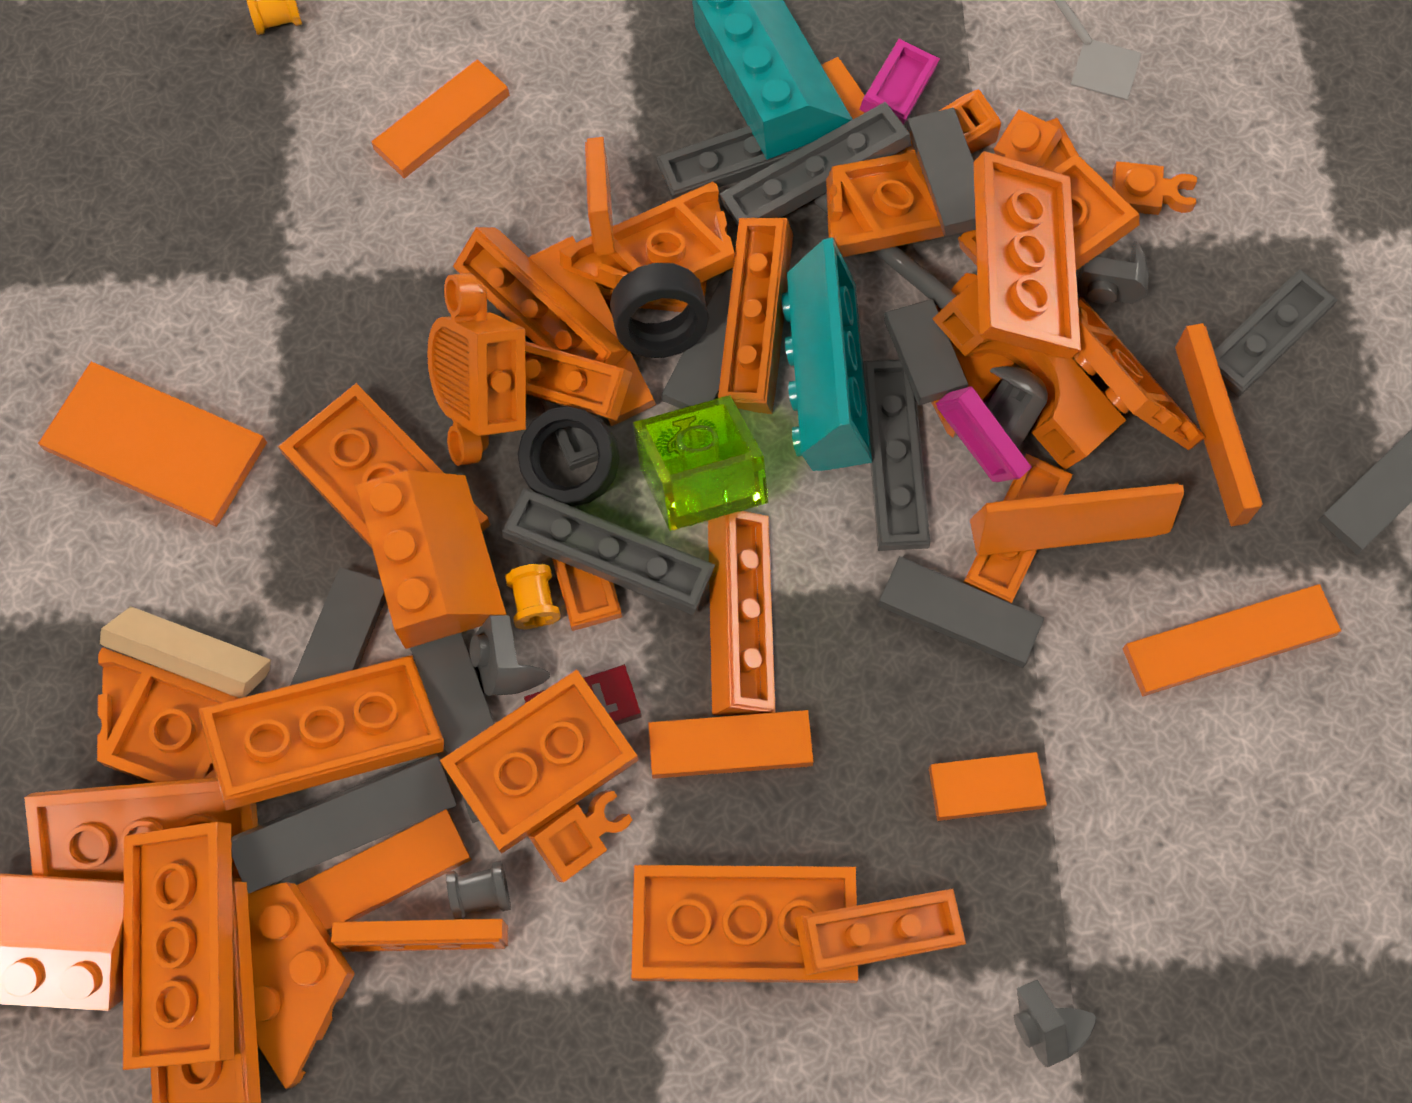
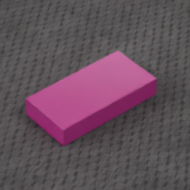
[859,39,940,125]
[936,386,1032,482]

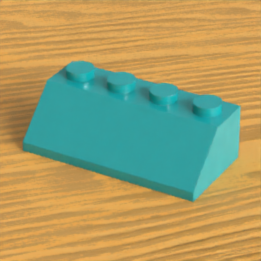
[692,0,853,160]
[781,237,872,471]

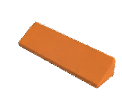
[718,218,793,414]
[453,227,628,366]
[970,483,1184,556]
[708,507,776,715]

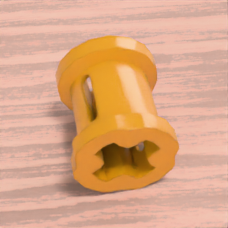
[246,0,302,35]
[505,564,561,630]

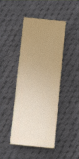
[100,606,271,698]

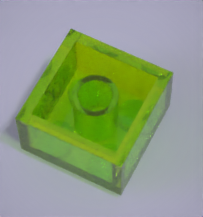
[633,395,768,531]

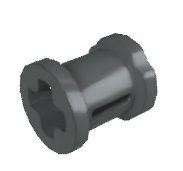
[446,860,511,920]

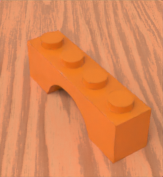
[933,278,1126,470]

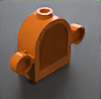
[427,273,526,466]

